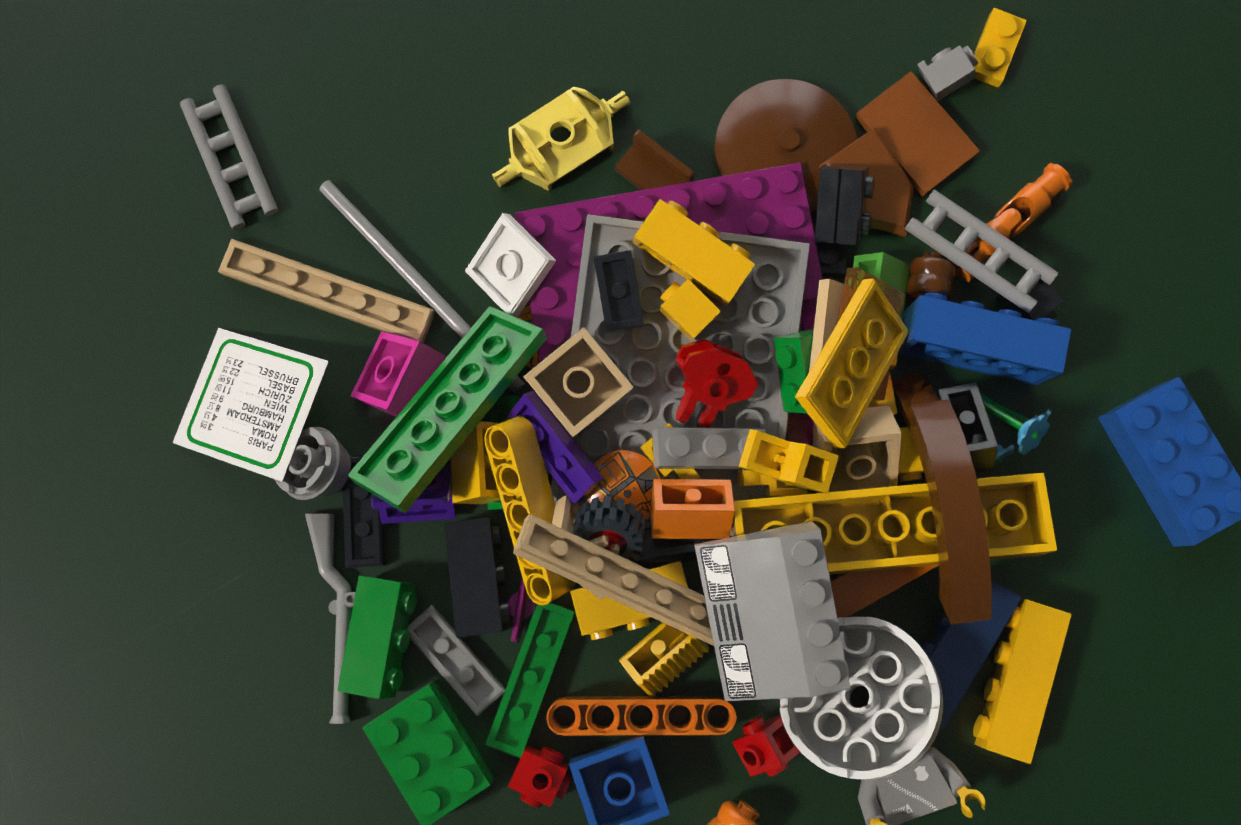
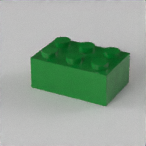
[362,680,495,825]

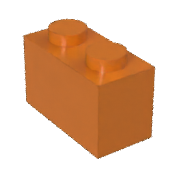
[650,479,735,539]

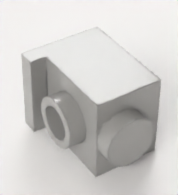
[918,45,978,102]

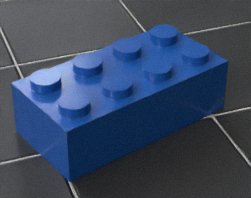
[898,293,1071,385]
[1097,377,1241,547]

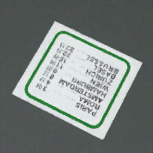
[173,328,329,482]

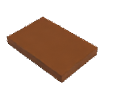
[854,71,980,197]

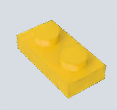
[974,8,1027,87]

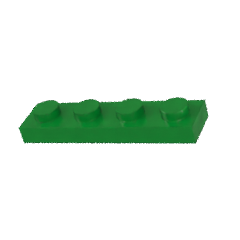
[485,602,575,758]

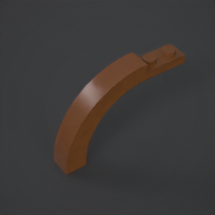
[891,375,992,624]

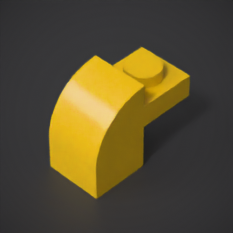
[738,429,839,494]

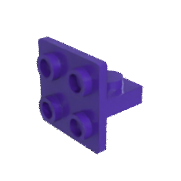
[371,459,457,524]

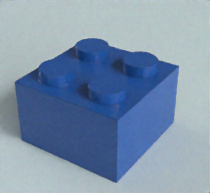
[569,735,670,825]

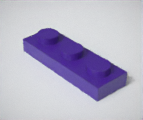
[506,390,603,504]

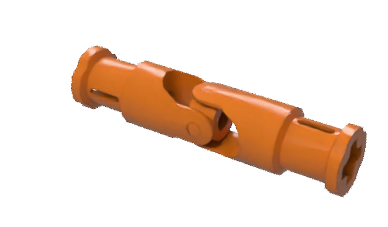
[947,163,1073,282]

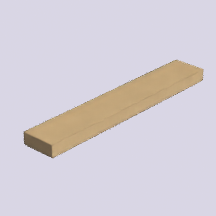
[218,239,435,343]
[513,514,714,646]

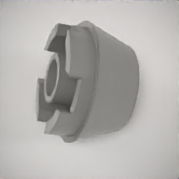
[275,427,351,500]

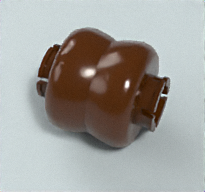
[906,252,956,301]

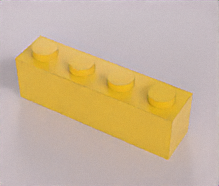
[973,599,1072,764]

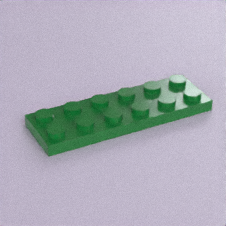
[348,306,547,513]

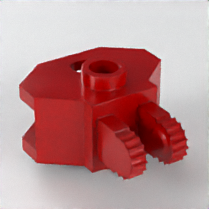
[675,339,758,428]

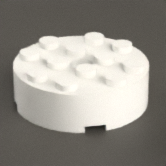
[779,616,943,780]

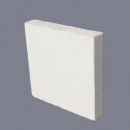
[465,213,556,318]

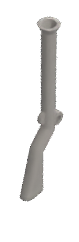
[305,514,356,724]

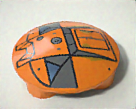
[586,450,660,519]

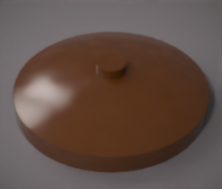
[714,79,857,215]

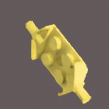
[492,87,630,191]

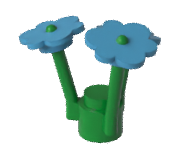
[979,390,1051,473]

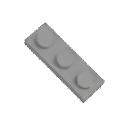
[652,427,765,469]

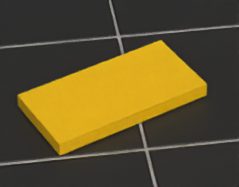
[795,279,909,448]

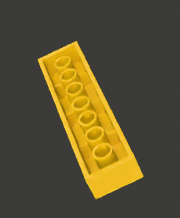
[731,473,1057,575]

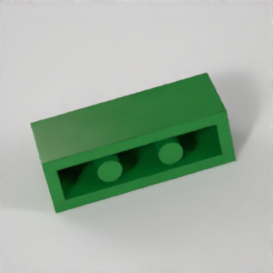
[337,575,417,699]

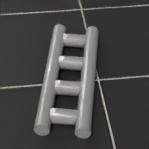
[180,84,279,230]
[905,189,1059,313]

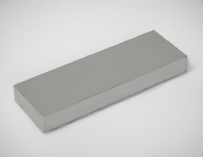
[407,605,506,716]

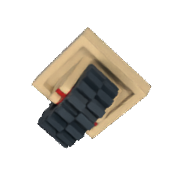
[552,495,645,600]

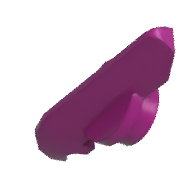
[509,578,535,643]

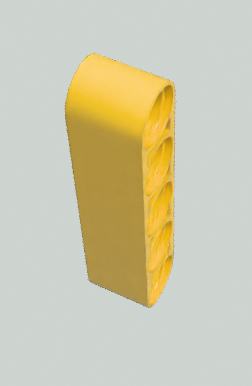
[484,416,575,606]

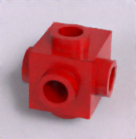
[732,715,800,777]
[508,745,571,808]

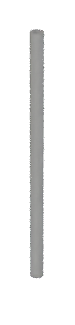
[319,180,525,394]

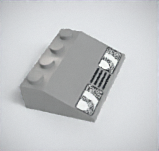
[694,521,851,701]

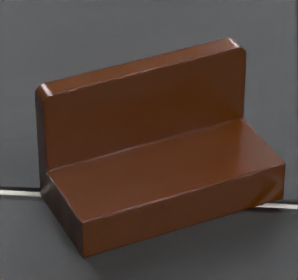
[615,130,695,190]

